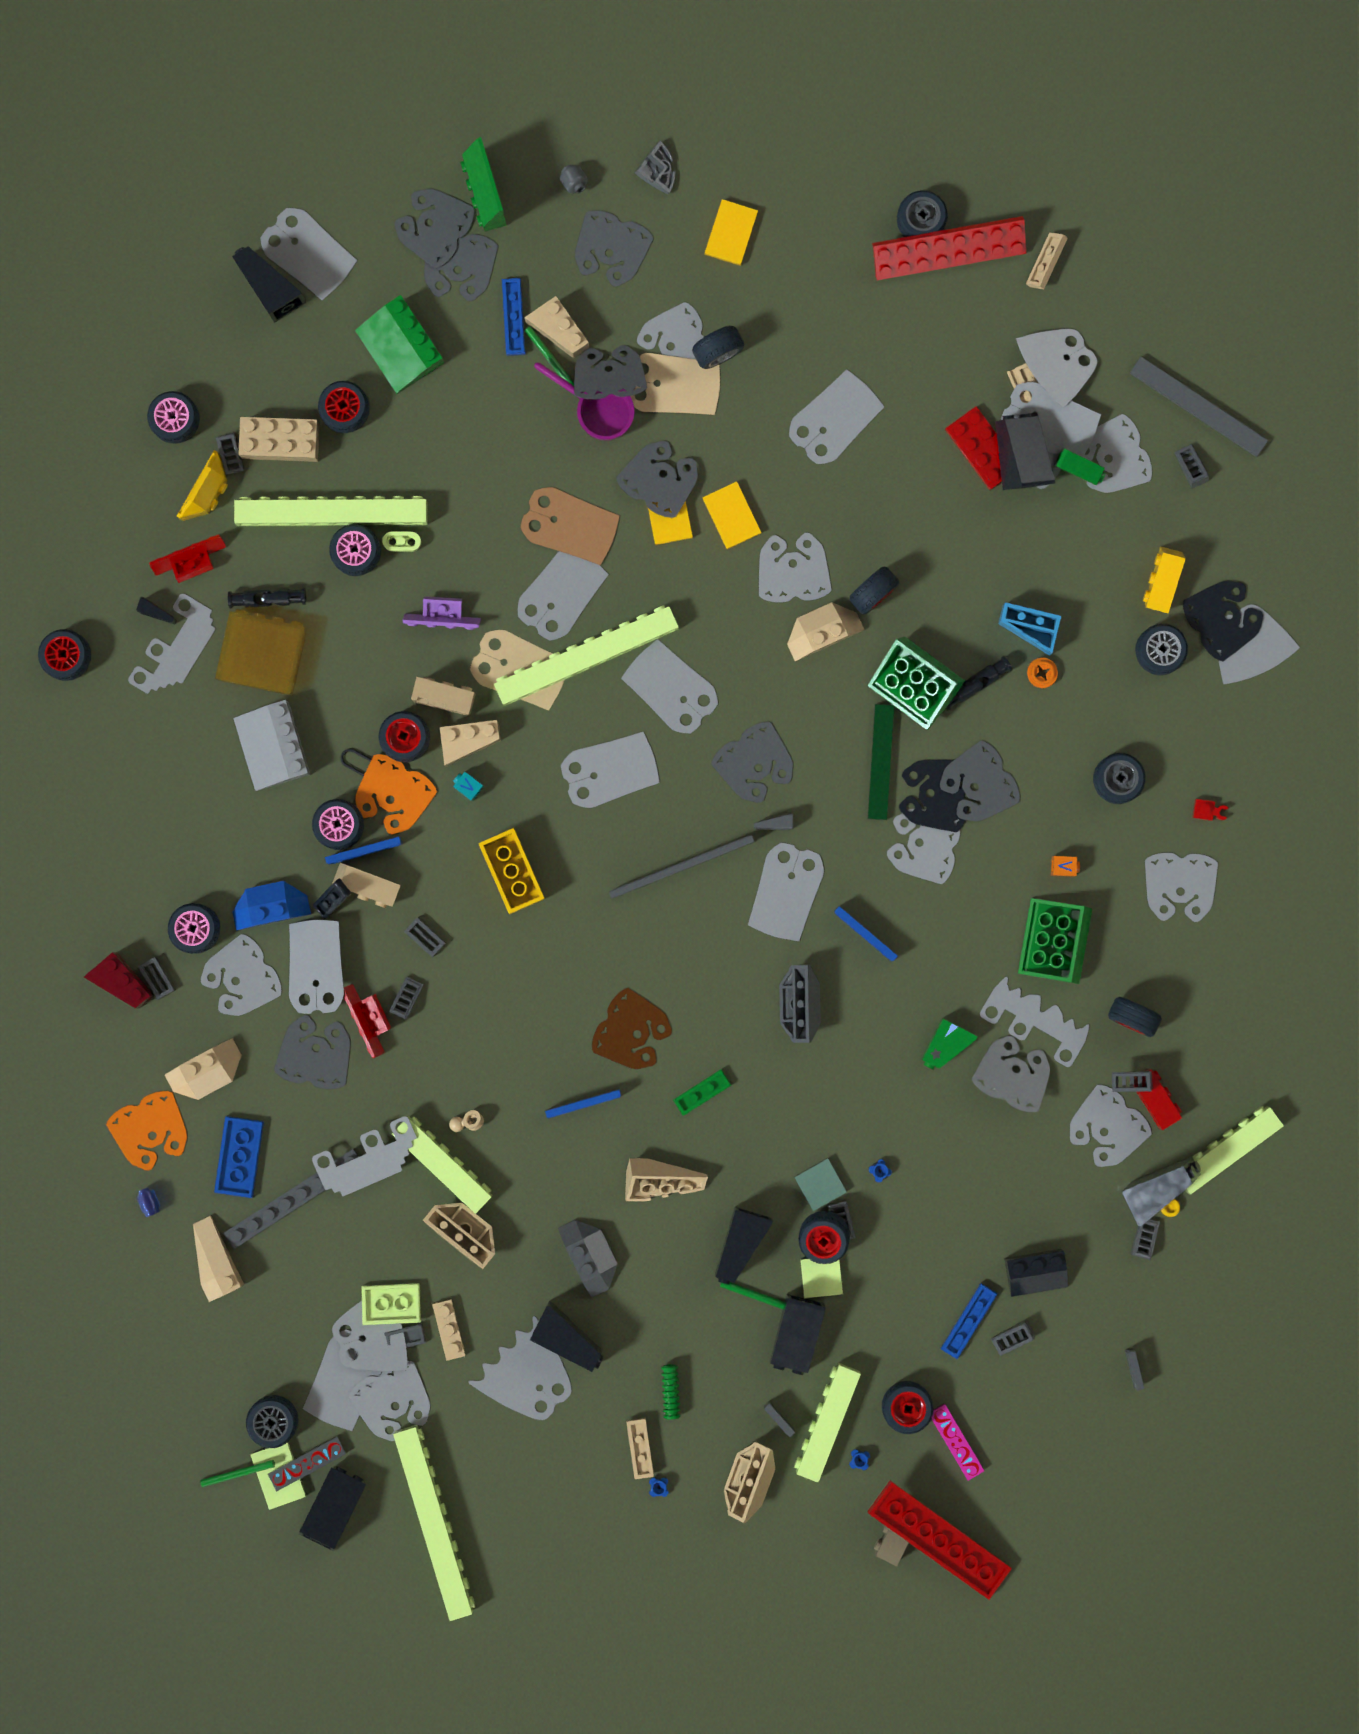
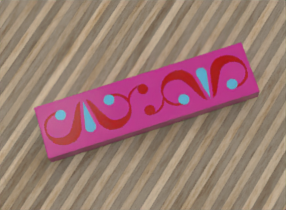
[932,1403,984,1481]

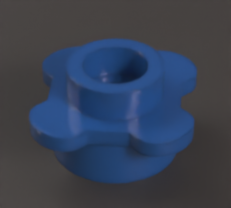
[869,1159,892,1182]
[849,1449,870,1470]
[649,1477,668,1497]

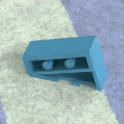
[998,602,1061,656]

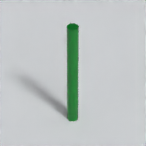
[525,326,574,385]
[720,1282,785,1309]
[200,1460,275,1487]

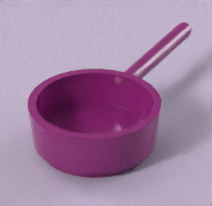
[534,362,634,441]

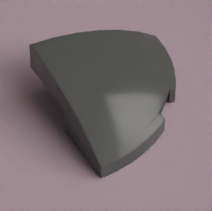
[635,141,675,194]

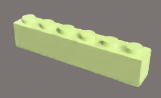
[1185,1106,1283,1195]
[392,1116,493,1214]
[794,1363,861,1482]

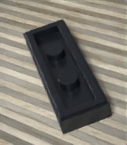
[313,878,351,920]

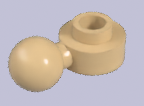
[449,1110,484,1132]

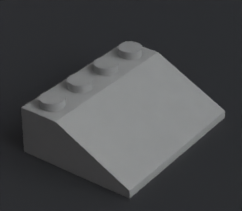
[233,700,311,791]

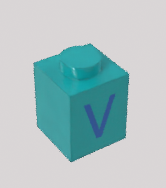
[453,772,484,802]

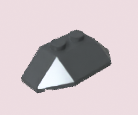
[779,965,821,1043]
[558,1220,618,1298]

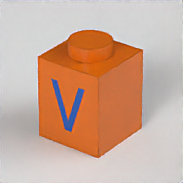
[1051,856,1080,877]

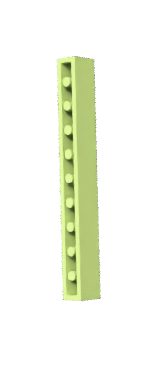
[234,496,428,526]
[494,605,679,706]
[393,1425,475,1621]

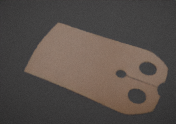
[520,487,620,565]

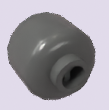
[560,164,588,194]

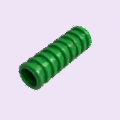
[661,1364,681,1420]

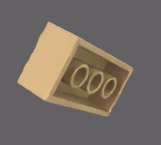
[239,417,320,462]

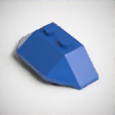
[232,881,311,931]

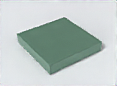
[795,1158,846,1211]

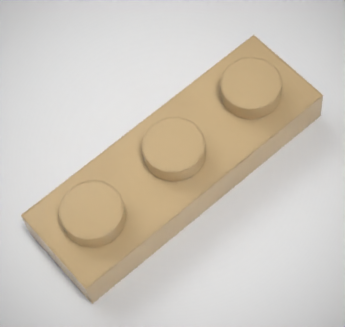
[1026,232,1068,290]
[432,1299,466,1361]
[626,1418,654,1479]

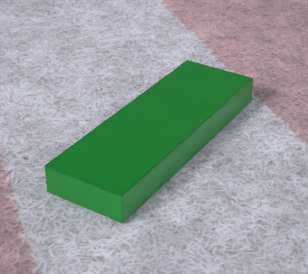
[673,1069,731,1116]

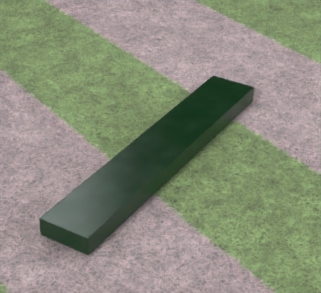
[868,704,894,820]

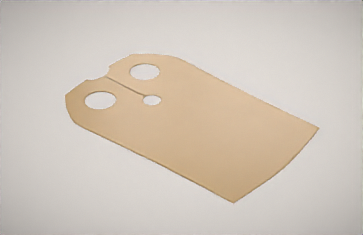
[630,353,720,415]
[470,630,564,711]

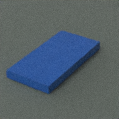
[214,1116,264,1198]

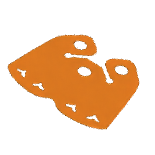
[355,754,437,834]
[106,1091,187,1171]

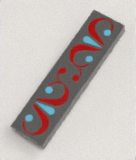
[268,1436,346,1492]

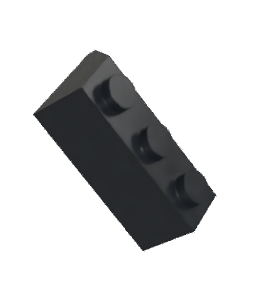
[1004,1249,1068,1297]

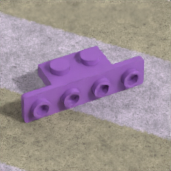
[403,596,481,630]

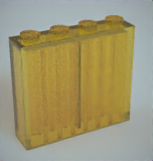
[215,609,307,696]

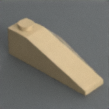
[625,1158,708,1202]
[193,1216,244,1302]

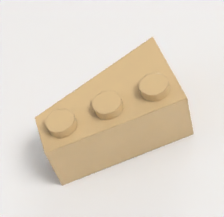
[524,296,589,358]
[411,677,476,716]
[440,720,501,767]
[332,863,401,908]

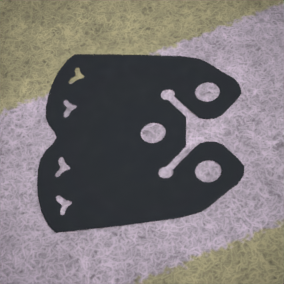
[1183,581,1263,661]
[899,760,967,833]

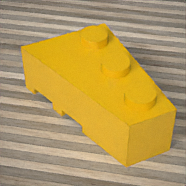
[1143,546,1186,613]

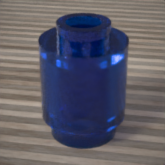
[136,1187,160,1217]

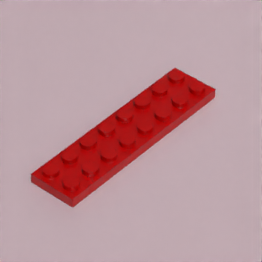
[872,216,1026,280]
[867,1480,1012,1600]

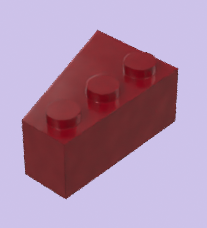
[84,952,154,1008]

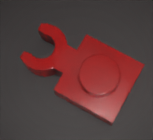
[1192,799,1228,821]

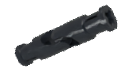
[228,588,307,609]
[945,656,1013,711]

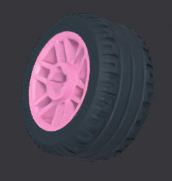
[147,391,200,444]
[329,524,381,576]
[312,799,364,850]
[168,903,220,954]

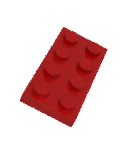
[945,406,1002,490]

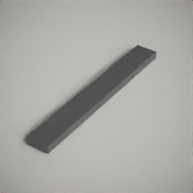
[1129,357,1268,457]
[609,835,754,899]

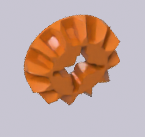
[1027,658,1058,689]

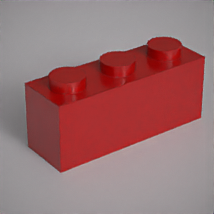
[1129,1068,1182,1130]

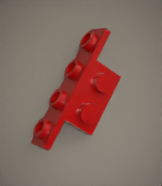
[149,534,226,583]
[343,984,392,1058]

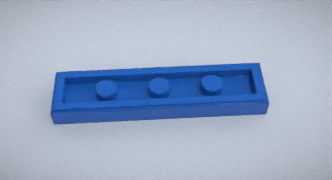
[502,278,525,356]
[325,837,403,865]
[834,906,898,961]
[545,1089,621,1118]
[940,1283,998,1359]

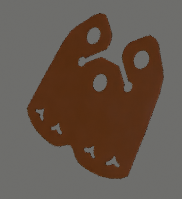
[592,988,672,1069]

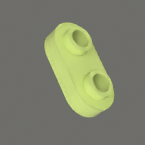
[382,532,421,552]

